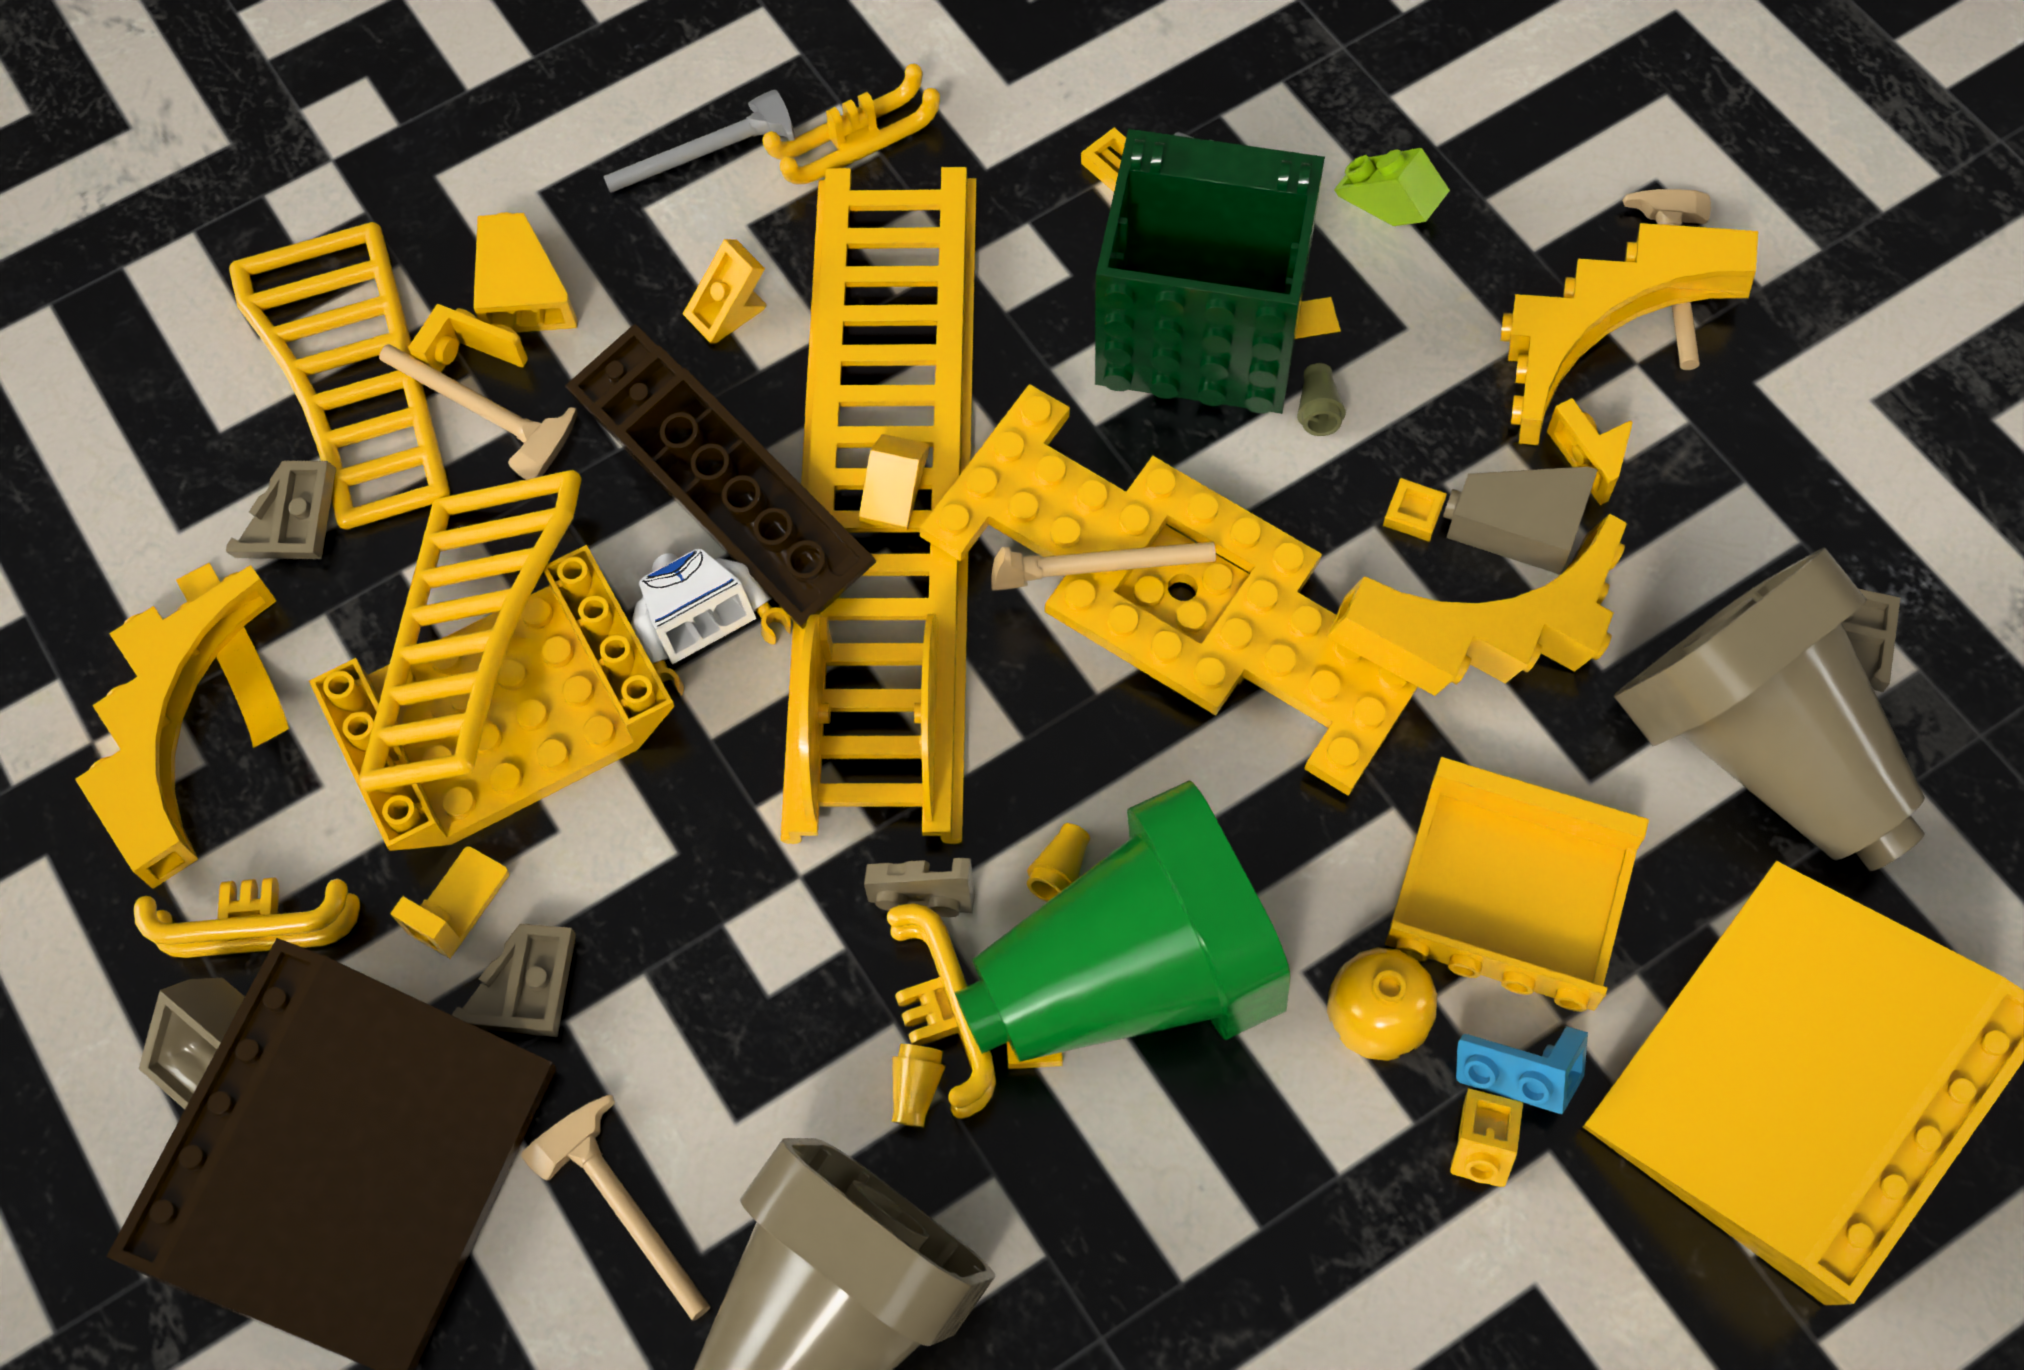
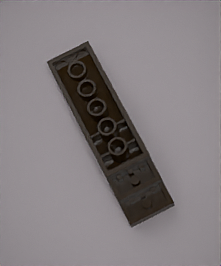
[565,324,876,629]

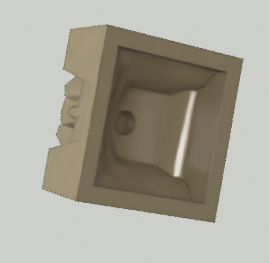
[139,977,245,1109]

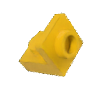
[1450,1088,1523,1187]

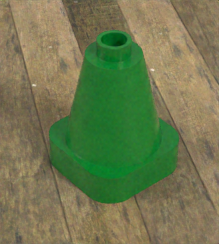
[954,780,1290,1062]

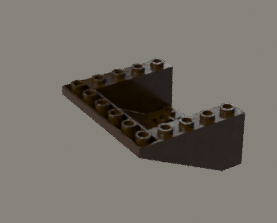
[106,938,557,1370]

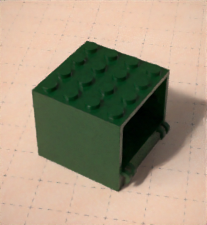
[1095,129,1325,414]

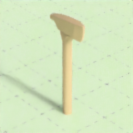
[1622,189,1711,370]
[379,344,577,480]
[991,542,1216,591]
[521,1095,710,1321]

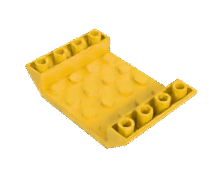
[309,545,674,851]

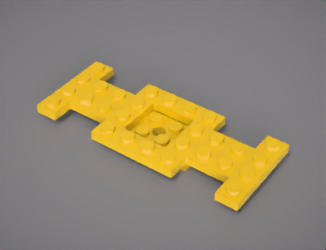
[920,384,1418,796]

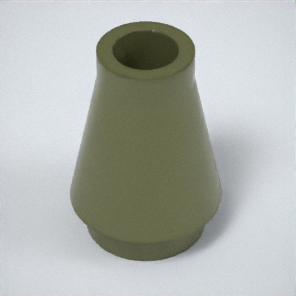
[1297,363,1346,436]

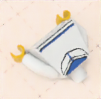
[631,549,791,696]

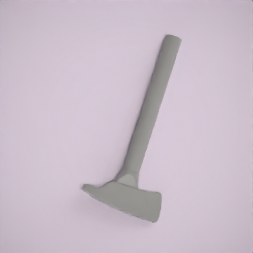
[603,90,795,193]

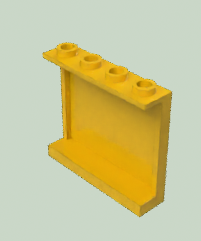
[1385,757,1649,1012]

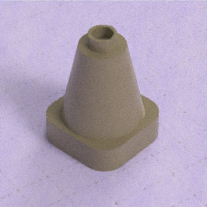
[1614,547,1925,871]
[694,1138,995,1370]

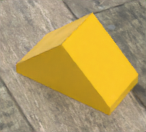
[859,434,930,532]

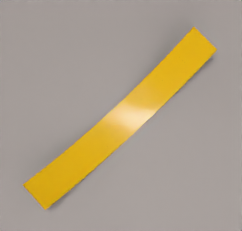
[176,563,289,748]

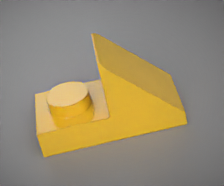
[683,239,767,343]
[1547,398,1633,505]

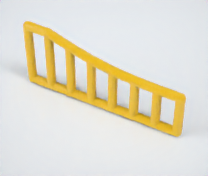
[229,222,450,530]
[359,470,581,792]

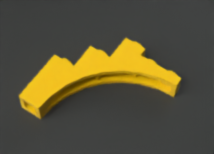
[1500,223,1758,445]
[1327,514,1627,696]
[75,565,277,889]

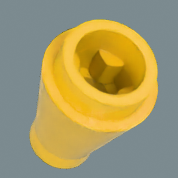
[1027,823,1090,902]
[891,1044,946,1128]

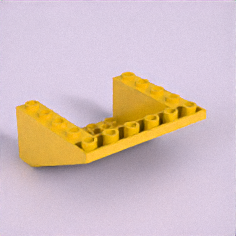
[1583,861,2024,1305]

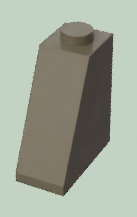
[1443,467,1598,575]

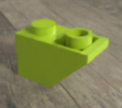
[1334,148,1450,226]

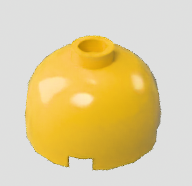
[1327,947,1437,1061]

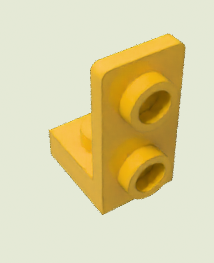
[408,304,528,372]
[390,846,510,959]

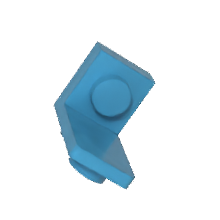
[1456,1026,1588,1114]

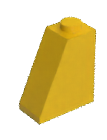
[473,212,577,332]

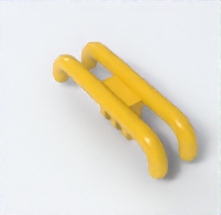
[763,63,940,185]
[134,877,360,958]
[887,903,996,1119]

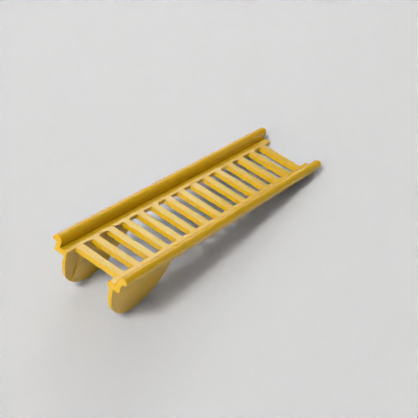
[780,167,976,844]

